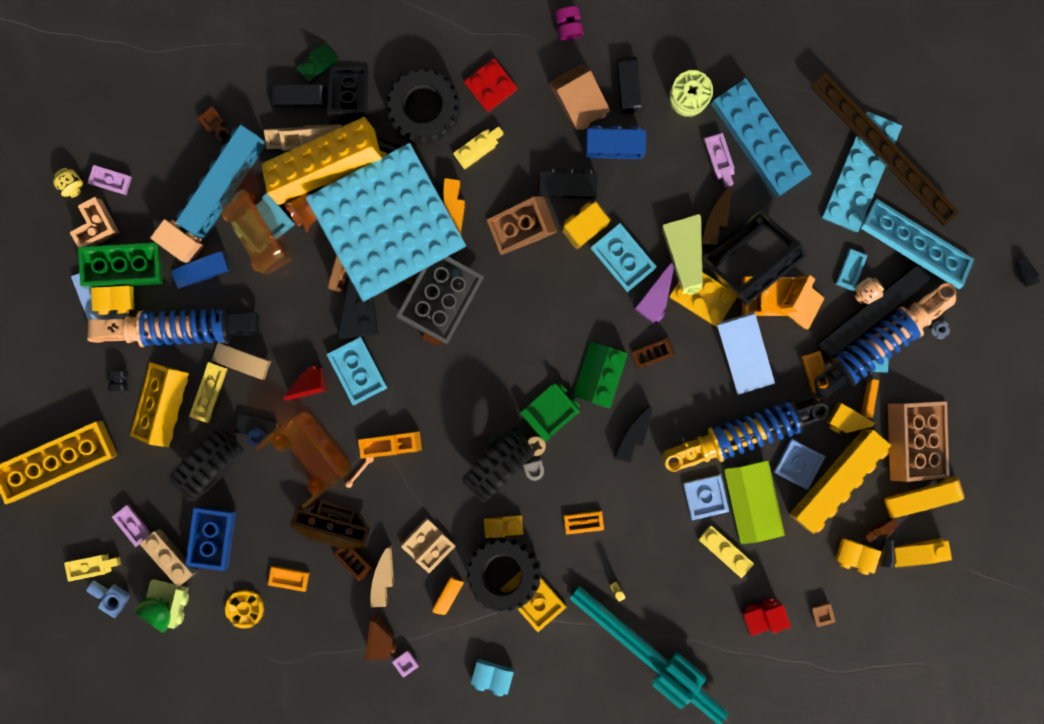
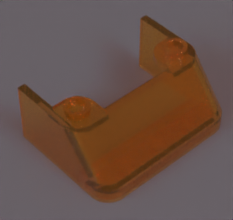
[220,188,293,275]
[255,412,351,509]

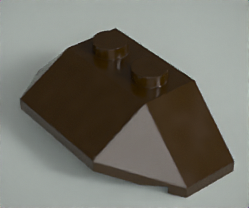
[290,499,370,550]

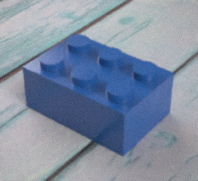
[585,126,646,159]
[186,506,237,571]

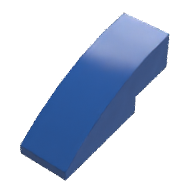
[172,251,231,289]

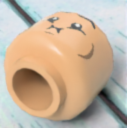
[855,277,885,305]

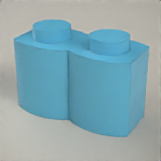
[471,659,514,696]

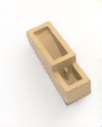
[212,342,271,380]
[371,546,394,607]

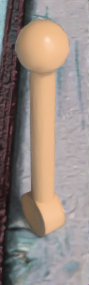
[345,457,374,488]

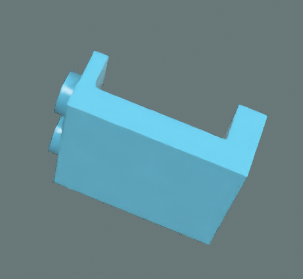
[233,193,295,253]

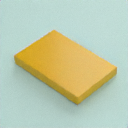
[500,570,567,632]

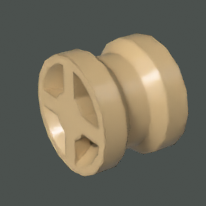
[527,436,546,456]

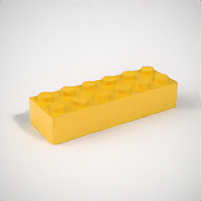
[262,117,382,205]
[0,421,118,504]
[789,428,891,534]

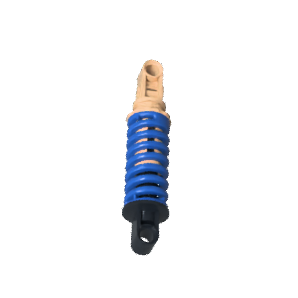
[814,283,956,398]
[87,307,259,347]

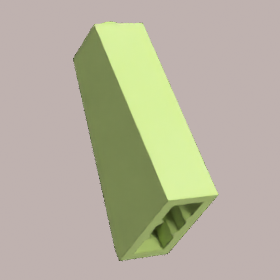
[662,214,702,295]

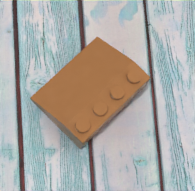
[888,401,950,482]

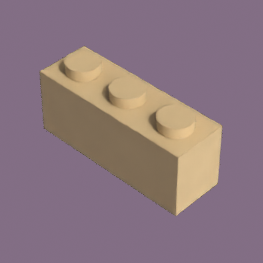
[140,529,198,587]

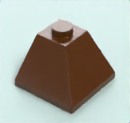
[365,614,397,660]

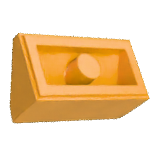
[432,575,463,615]

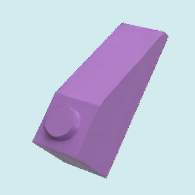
[635,263,674,323]

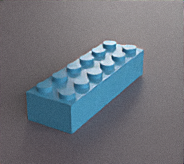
[711,78,812,198]
[176,125,266,239]

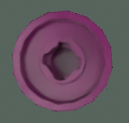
[555,6,584,40]

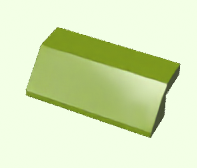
[724,460,785,544]

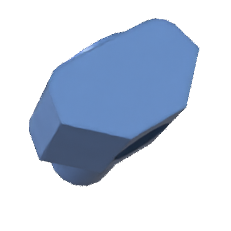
[86,580,130,618]

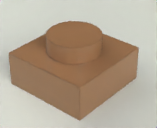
[811,603,835,627]

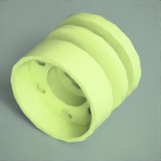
[669,70,713,117]

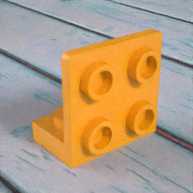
[779,275,824,329]

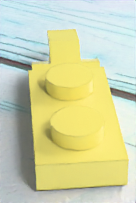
[453,127,504,170]
[64,554,121,582]

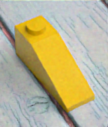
[895,538,952,567]

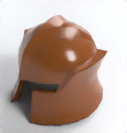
[284,191,317,233]

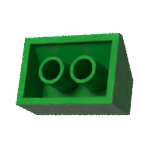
[573,342,628,408]

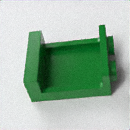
[520,382,580,442]

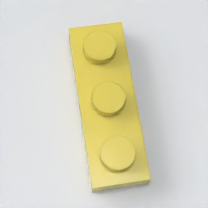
[189,362,228,423]
[698,525,754,578]

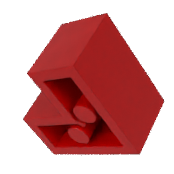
[741,597,791,636]

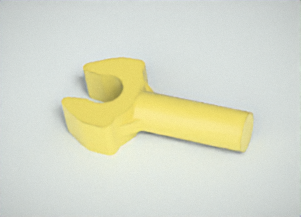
[610,581,626,602]

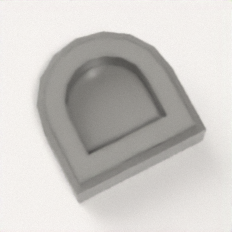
[523,459,544,481]

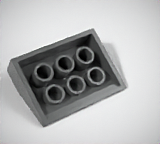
[395,257,484,344]

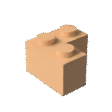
[70,197,119,247]
[151,219,204,263]

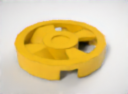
[225,589,264,628]

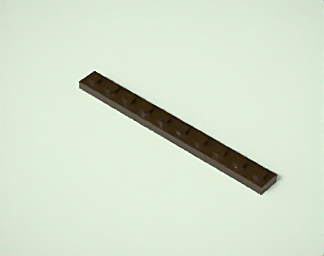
[810,72,959,226]

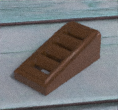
[631,337,675,369]
[333,548,375,581]

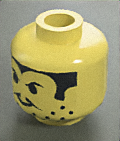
[53,168,83,198]

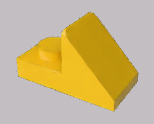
[484,515,523,538]

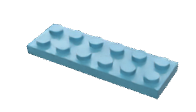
[822,111,902,233]
[861,199,974,289]

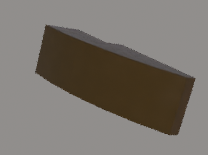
[701,188,732,246]

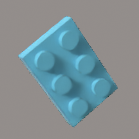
[590,224,657,292]
[327,337,388,405]

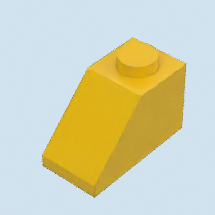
[826,403,875,434]

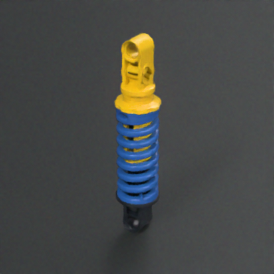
[662,397,829,472]

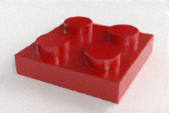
[464,58,518,113]

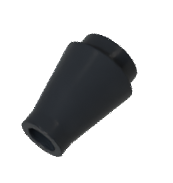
[1016,257,1040,287]
[879,539,897,568]

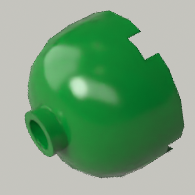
[133,597,171,633]

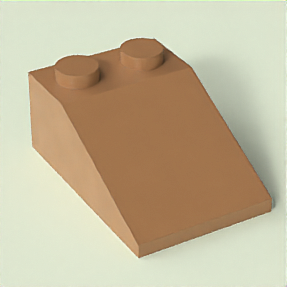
[487,196,558,255]

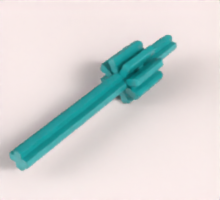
[569,586,729,724]

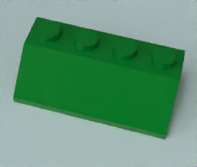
[78,243,163,289]

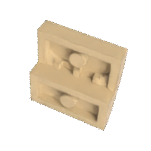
[400,517,455,573]

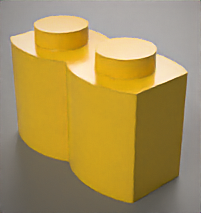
[91,286,135,315]
[835,538,882,575]

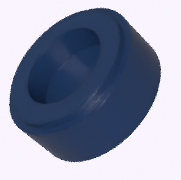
[247,427,268,447]

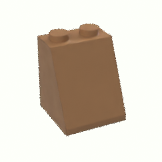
[548,64,610,130]

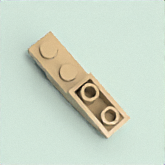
[264,124,342,150]

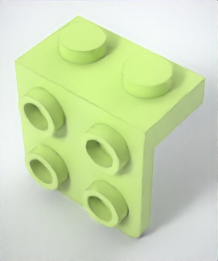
[146,579,189,629]

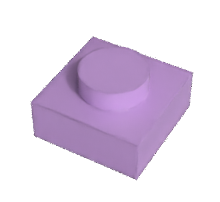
[392,650,419,678]

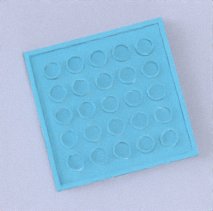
[306,143,466,302]

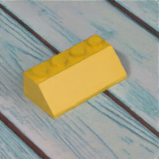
[130,362,189,448]

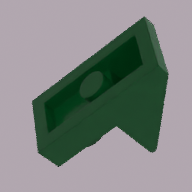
[297,44,338,84]

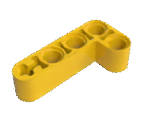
[884,476,964,518]

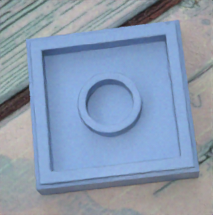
[773,438,826,490]
[683,474,729,520]

